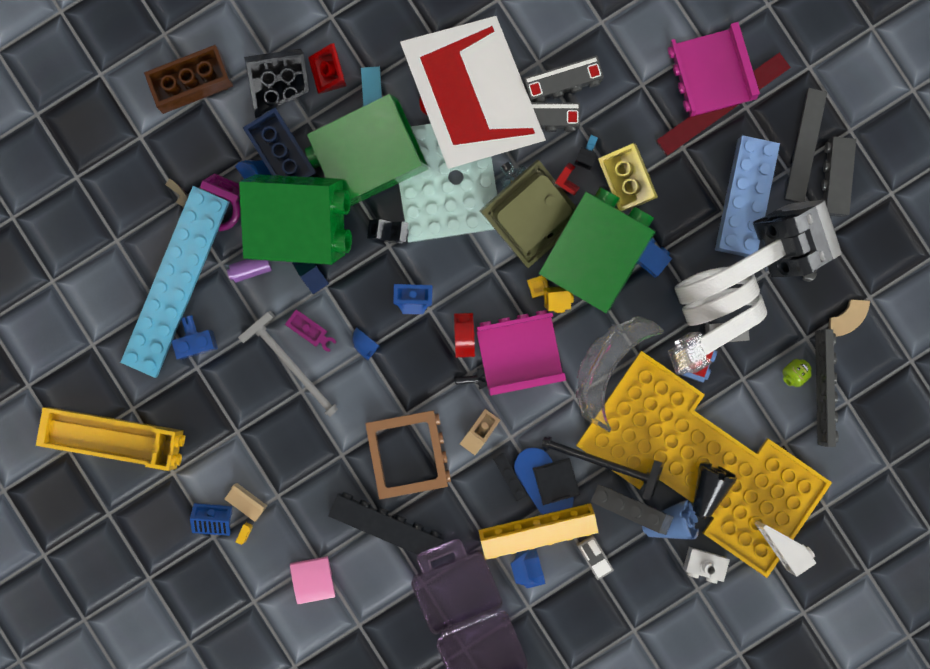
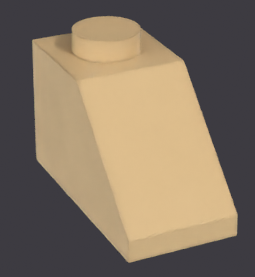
[460,409,500,455]

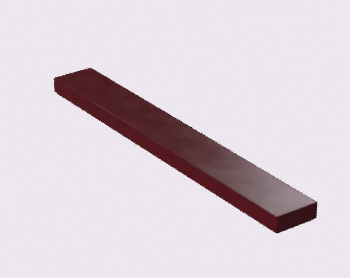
[656,52,791,156]

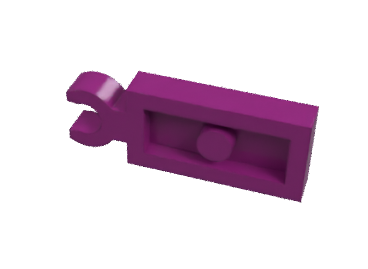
[285,309,337,352]

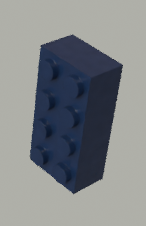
[243,108,318,177]

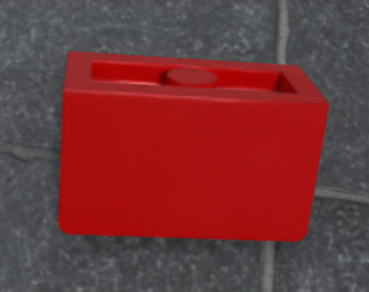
[555,162,580,195]

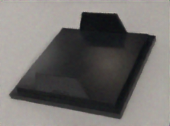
[533,458,580,505]

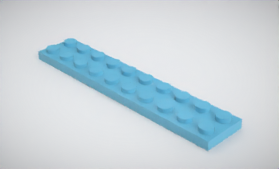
[120,186,230,378]

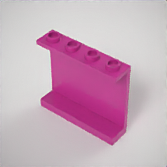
[668,22,760,117]
[476,310,566,396]

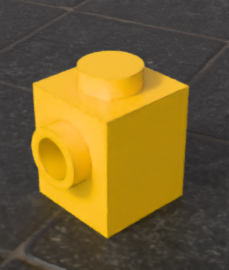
[544,287,574,313]

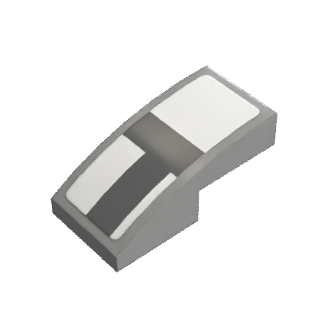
[577,535,614,580]

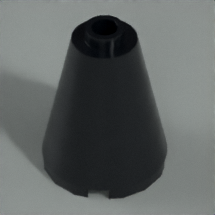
[693,462,737,519]

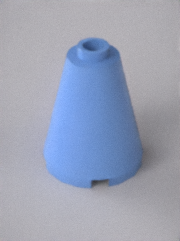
[642,500,699,540]

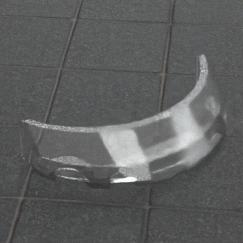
[575,316,664,433]

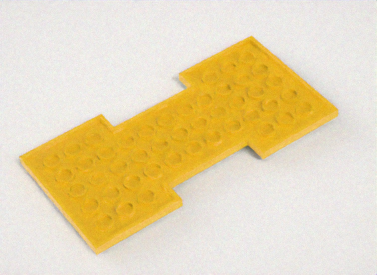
[576,351,832,578]

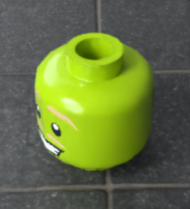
[782,359,812,387]

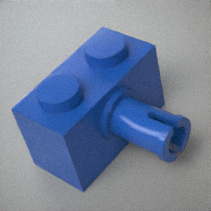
[172,315,218,360]

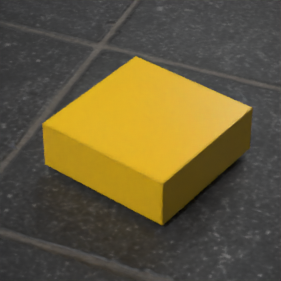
[527,275,549,299]
[236,522,253,545]

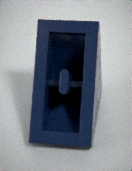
[292,262,329,295]

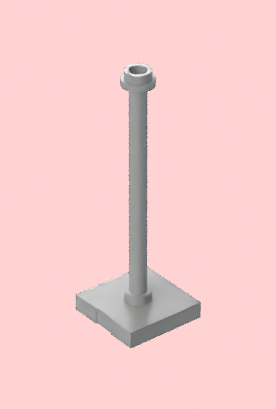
[238,310,338,417]

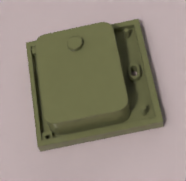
[480,160,577,268]

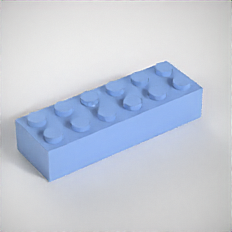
[715,135,780,257]

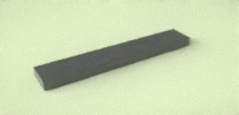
[784,88,827,203]

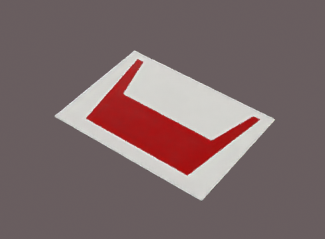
[400,16,546,169]

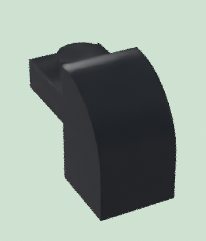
[367,219,409,244]

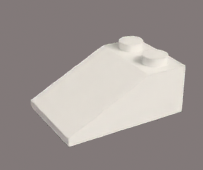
[755,521,816,577]

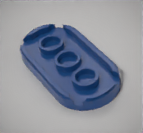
[514,448,574,515]

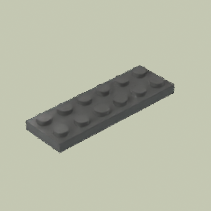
[815,329,839,447]

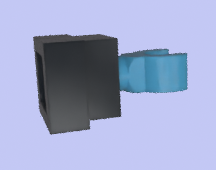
[574,135,598,170]

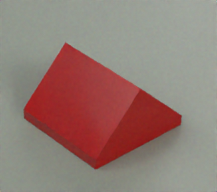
[308,43,347,94]

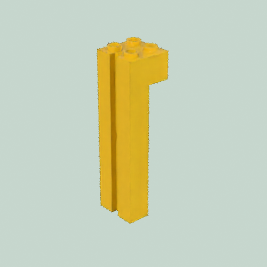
[36,407,185,471]

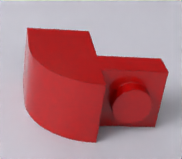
[454,313,475,358]

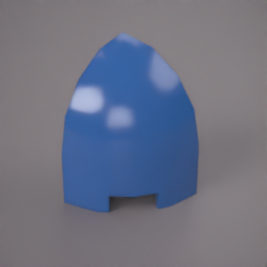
[352,327,380,360]

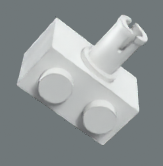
[683,547,730,584]

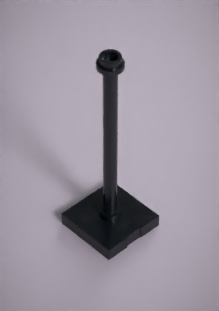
[541,437,664,501]

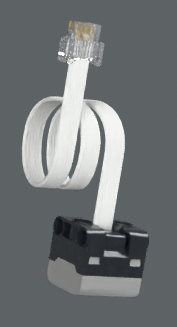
[668,200,842,375]

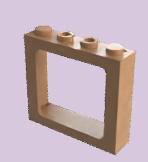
[365,410,451,500]

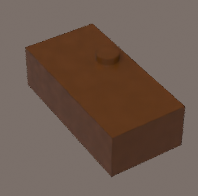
[144,44,233,114]

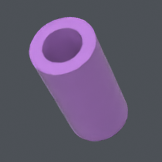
[227,259,272,283]

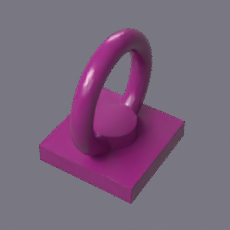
[200,174,241,231]

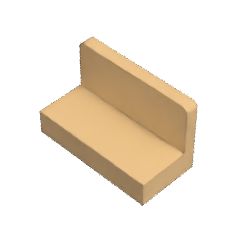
[225,483,267,522]

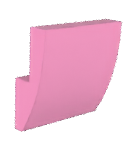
[290,556,335,604]

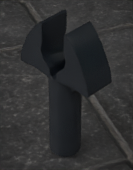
[455,368,487,389]

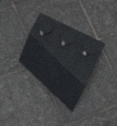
[244,49,309,118]

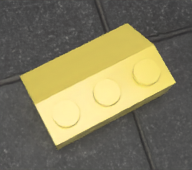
[598,143,658,211]

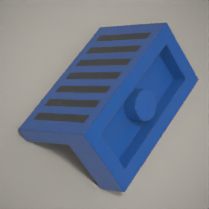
[190,503,233,536]

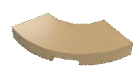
[829,300,870,337]

